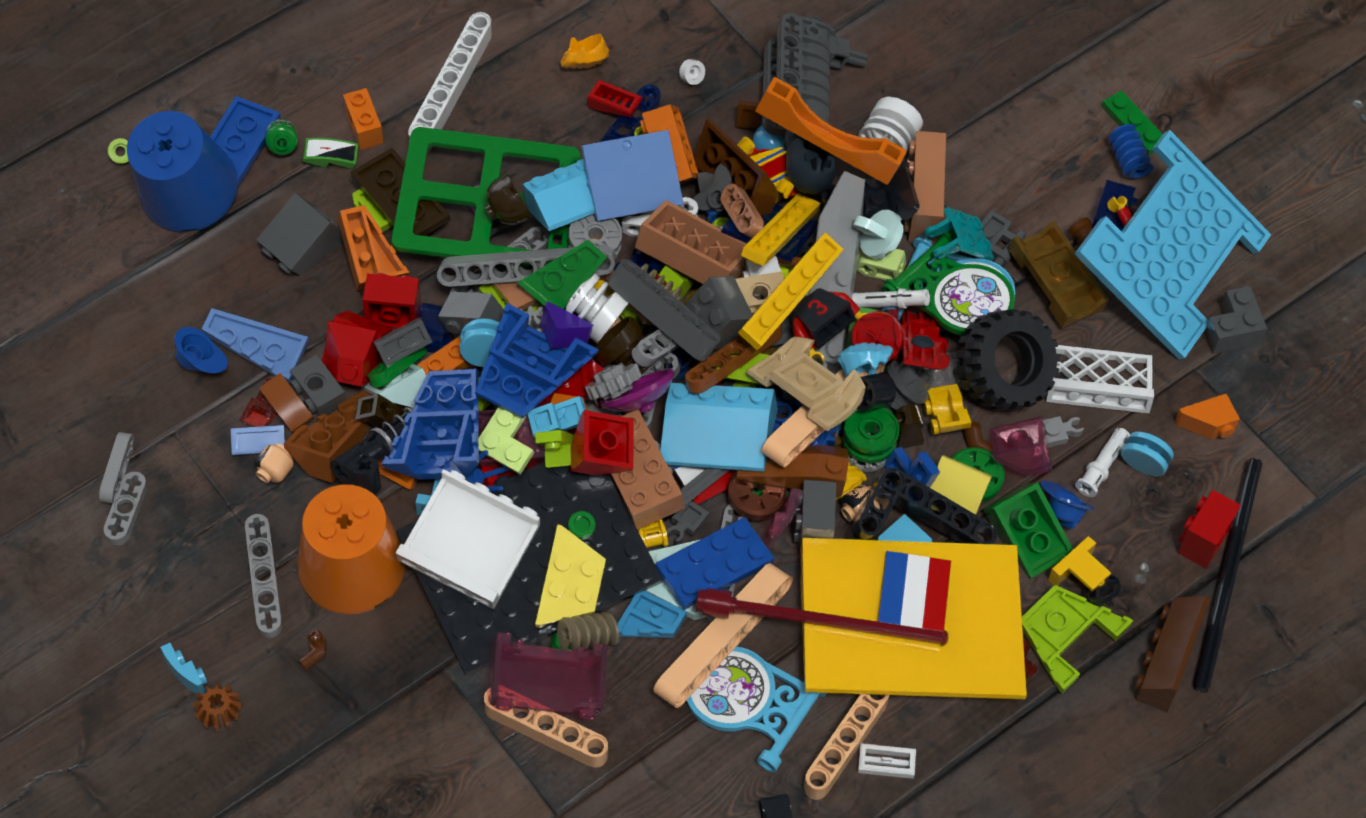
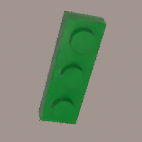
[1101,90,1163,156]

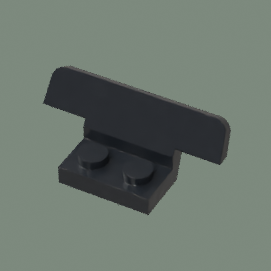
[860,156,920,221]

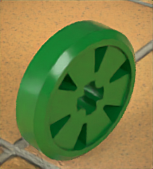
[951,447,1005,503]

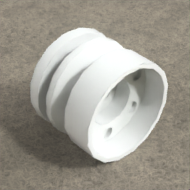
[859,97,923,156]
[566,274,628,344]

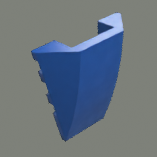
[475,303,599,418]
[381,369,479,479]

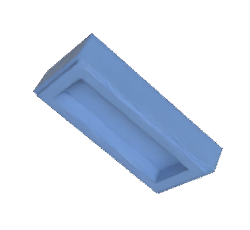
[230,425,285,456]

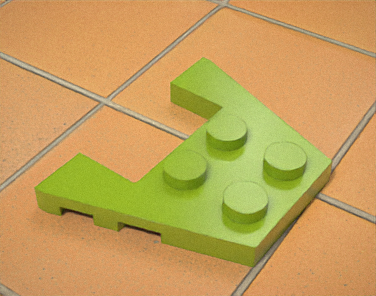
[1022,585,1133,694]

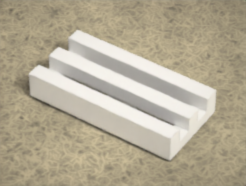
[858,743,916,779]

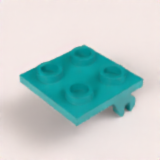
[924,207,995,261]

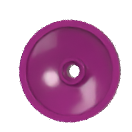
[600,368,675,413]

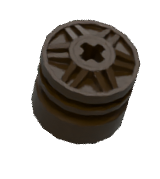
[594,316,651,374]

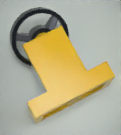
[1048,536,1121,604]

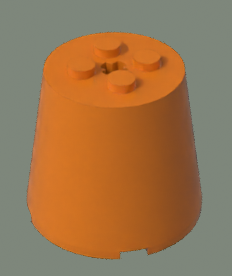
[297,485,406,614]

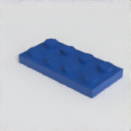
[210,96,281,188]
[655,517,774,610]

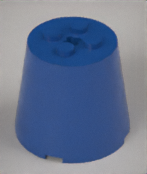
[127,111,238,232]

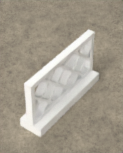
[1046,345,1154,413]

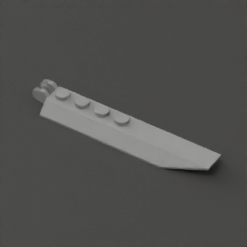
[808,171,865,375]

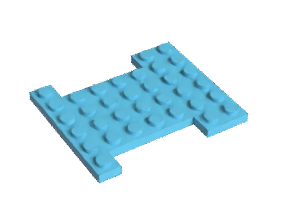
[1075,130,1271,360]

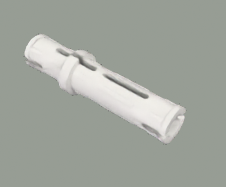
[852,288,930,309]

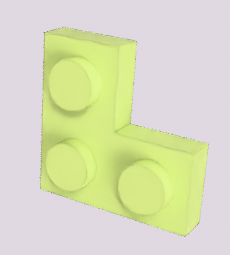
[479,407,534,475]

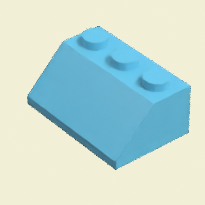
[522,159,595,231]

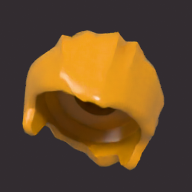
[561,33,609,69]

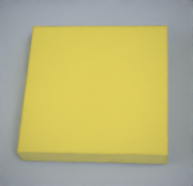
[930,455,992,521]

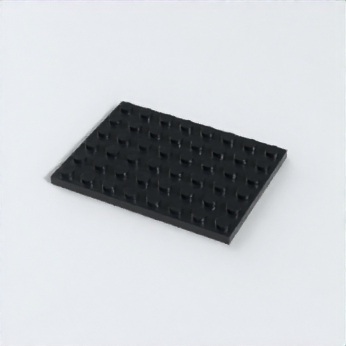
[396,462,663,676]

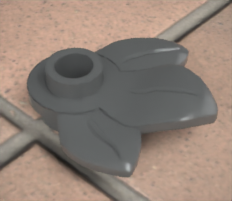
[693,164,732,212]

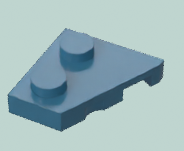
[617,591,687,638]

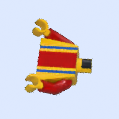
[737,137,799,204]

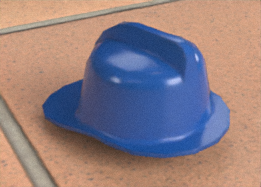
[174,327,228,374]
[1040,481,1094,529]

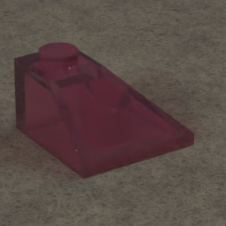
[991,416,1052,476]

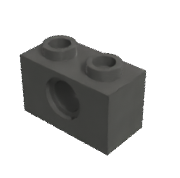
[289,354,346,417]

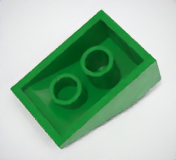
[983,482,1073,579]

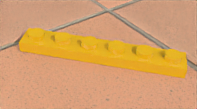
[741,193,821,266]
[738,232,844,350]

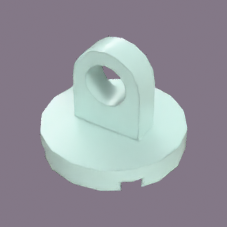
[853,210,904,260]

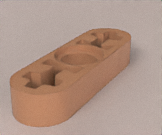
[721,184,764,238]

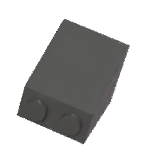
[256,193,343,276]

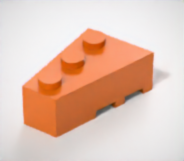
[337,205,409,291]

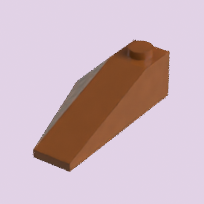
[284,391,371,483]
[736,444,849,497]

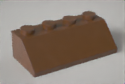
[694,119,779,215]
[1134,596,1210,712]

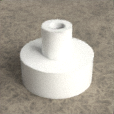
[680,59,705,85]

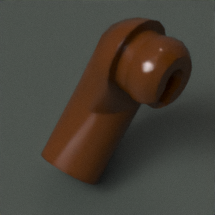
[964,422,995,453]
[298,630,327,671]

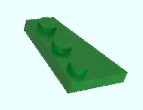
[517,240,608,309]

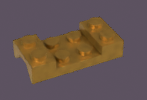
[1008,221,1109,328]

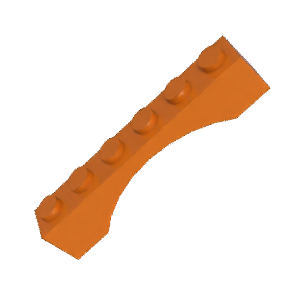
[755,76,907,185]

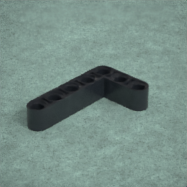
[851,468,997,544]

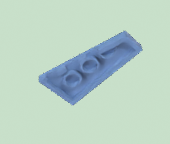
[202,308,309,383]

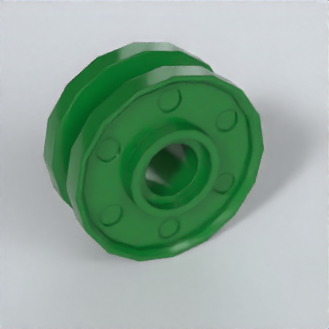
[842,407,900,464]

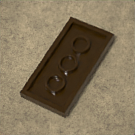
[350,148,450,236]

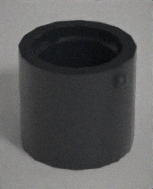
[857,373,896,411]

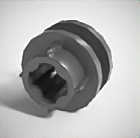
[880,360,933,415]

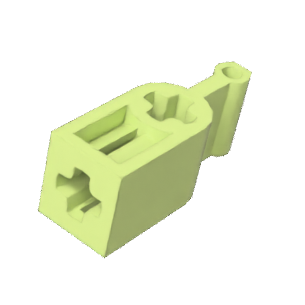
[857,247,906,281]

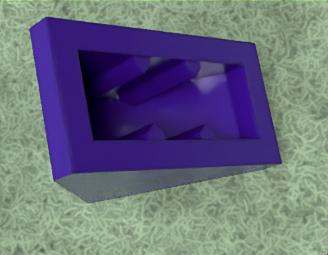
[540,302,594,348]

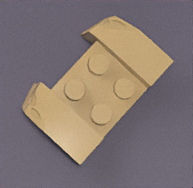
[747,336,866,431]

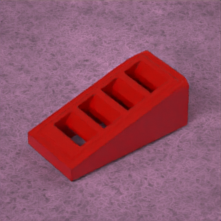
[587,80,642,117]

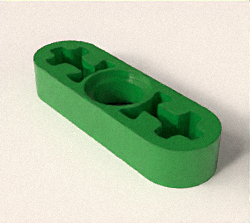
[367,346,427,388]

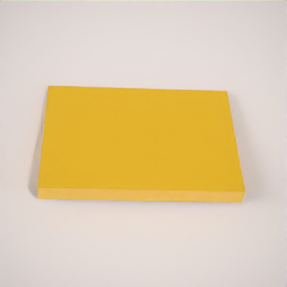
[800,538,1027,699]

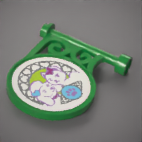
[882,229,1015,336]

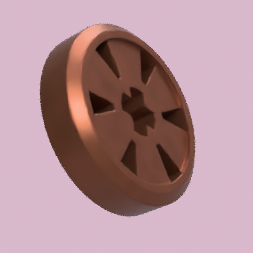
[728,471,787,520]

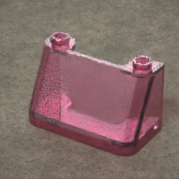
[490,632,608,720]

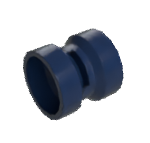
[665,346,691,381]

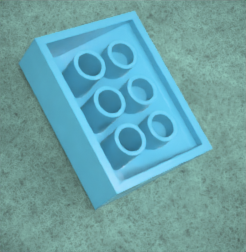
[660,383,778,472]

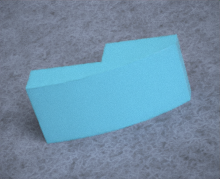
[160,643,207,694]

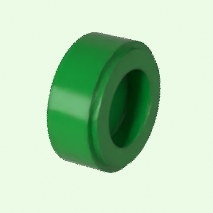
[568,511,595,540]

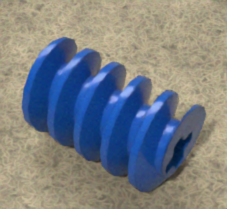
[1109,124,1154,179]

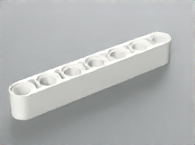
[408,12,492,153]

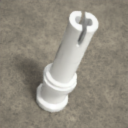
[1075,428,1130,498]

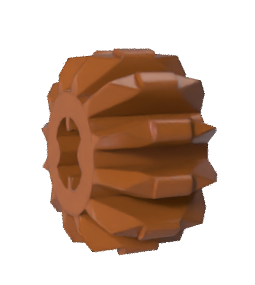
[193,682,242,732]

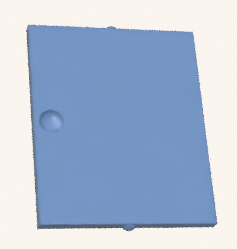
[581,130,684,221]

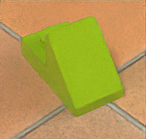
[535,430,574,468]

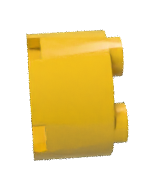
[923,384,972,435]

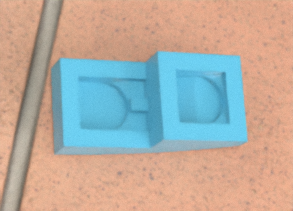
[528,396,586,437]

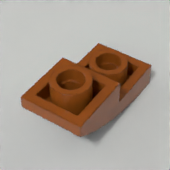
[259,373,314,433]

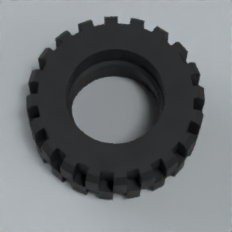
[956,309,1060,410]

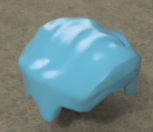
[838,342,893,378]

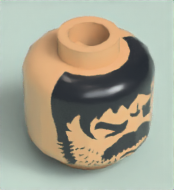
[254,443,294,483]
[841,485,880,524]

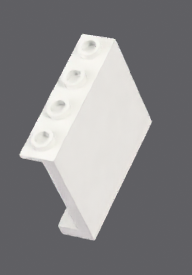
[396,469,540,609]

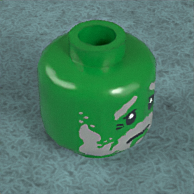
[265,119,298,155]

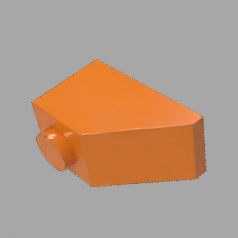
[1175,394,1240,439]

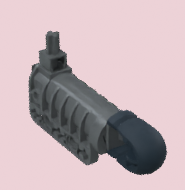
[762,13,868,194]

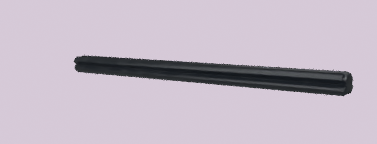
[1194,458,1263,693]

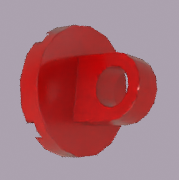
[851,311,904,364]

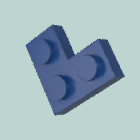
[884,447,940,501]

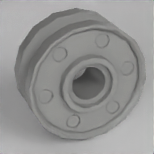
[568,213,622,264]

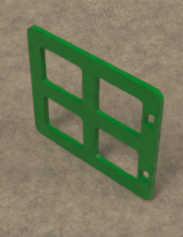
[392,127,580,268]

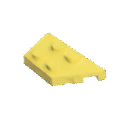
[535,525,606,628]

